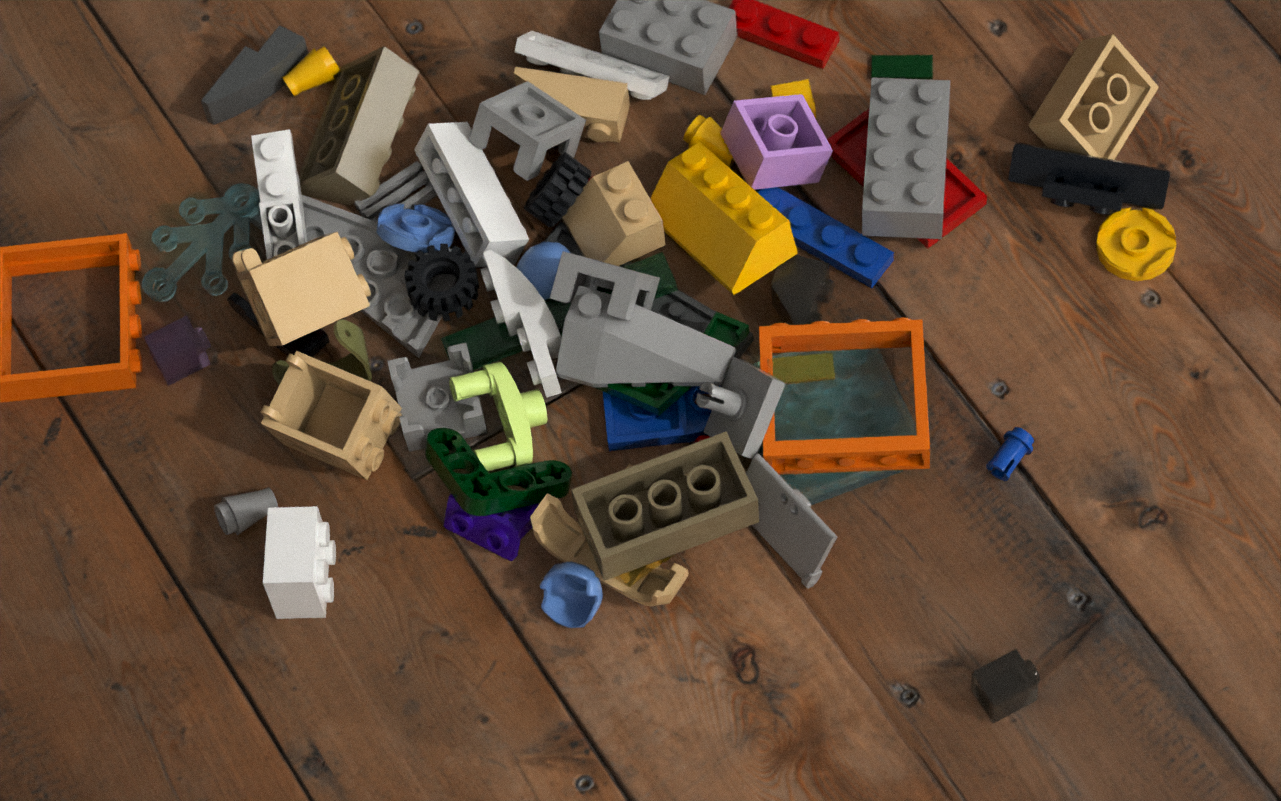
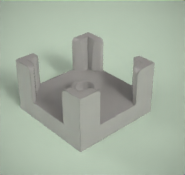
[469,81,586,181]
[550,251,660,321]
[387,343,488,452]

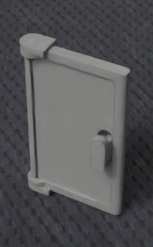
[746,454,837,589]

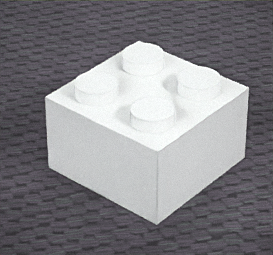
[263,506,336,619]

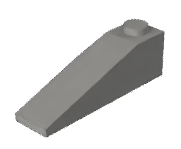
[556,285,736,387]

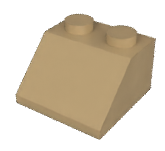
[561,161,666,266]

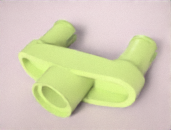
[449,362,548,472]

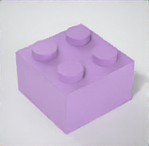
[720,94,833,190]

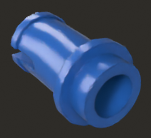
[986,427,1034,481]

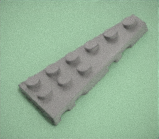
[244,188,463,358]

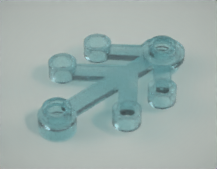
[142,183,260,302]

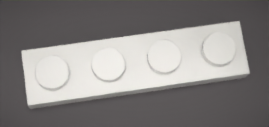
[514,31,670,100]

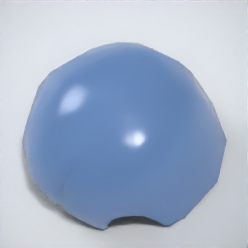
[516,241,570,300]
[540,561,603,629]

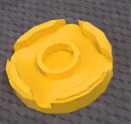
[1096,207,1177,281]

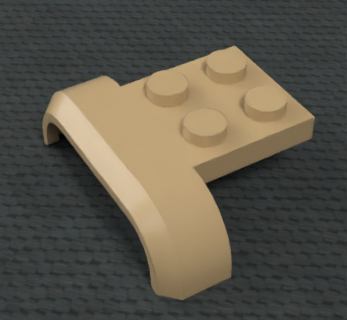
[530,464,688,606]

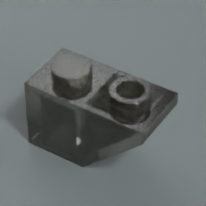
[771,255,835,325]

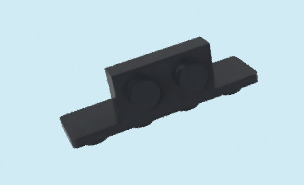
[1008,142,1170,214]

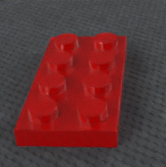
[827,109,987,249]

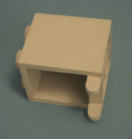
[232,232,371,346]
[260,351,402,480]

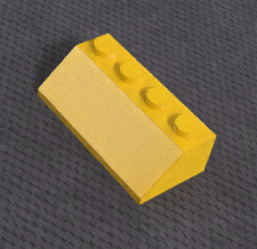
[650,142,798,296]

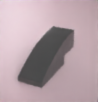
[201,25,308,125]

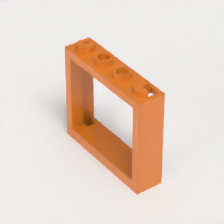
[0,233,142,403]
[759,317,930,475]

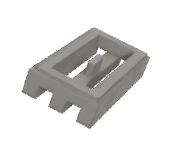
[355,161,437,222]

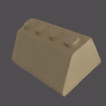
[299,46,419,206]

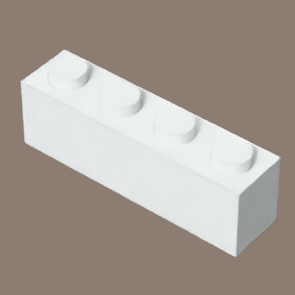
[414,122,529,268]

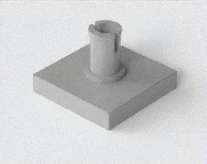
[696,357,786,459]

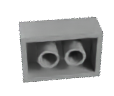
[599,0,737,95]

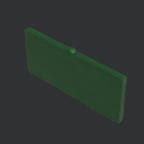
[871,55,933,79]

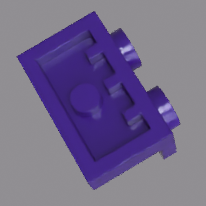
[444,488,539,561]

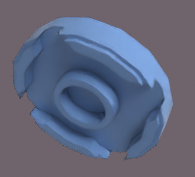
[377,203,455,253]

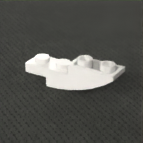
[251,129,307,259]
[480,249,562,398]

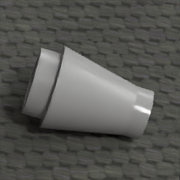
[214,487,278,535]

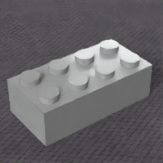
[862,77,950,239]

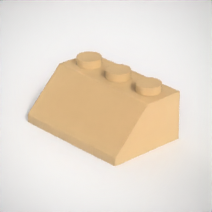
[1028,34,1159,160]

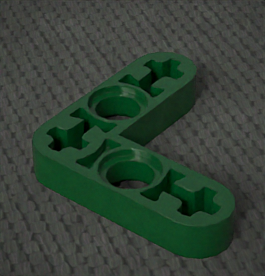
[425,428,572,516]

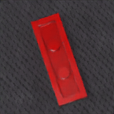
[729,0,840,69]

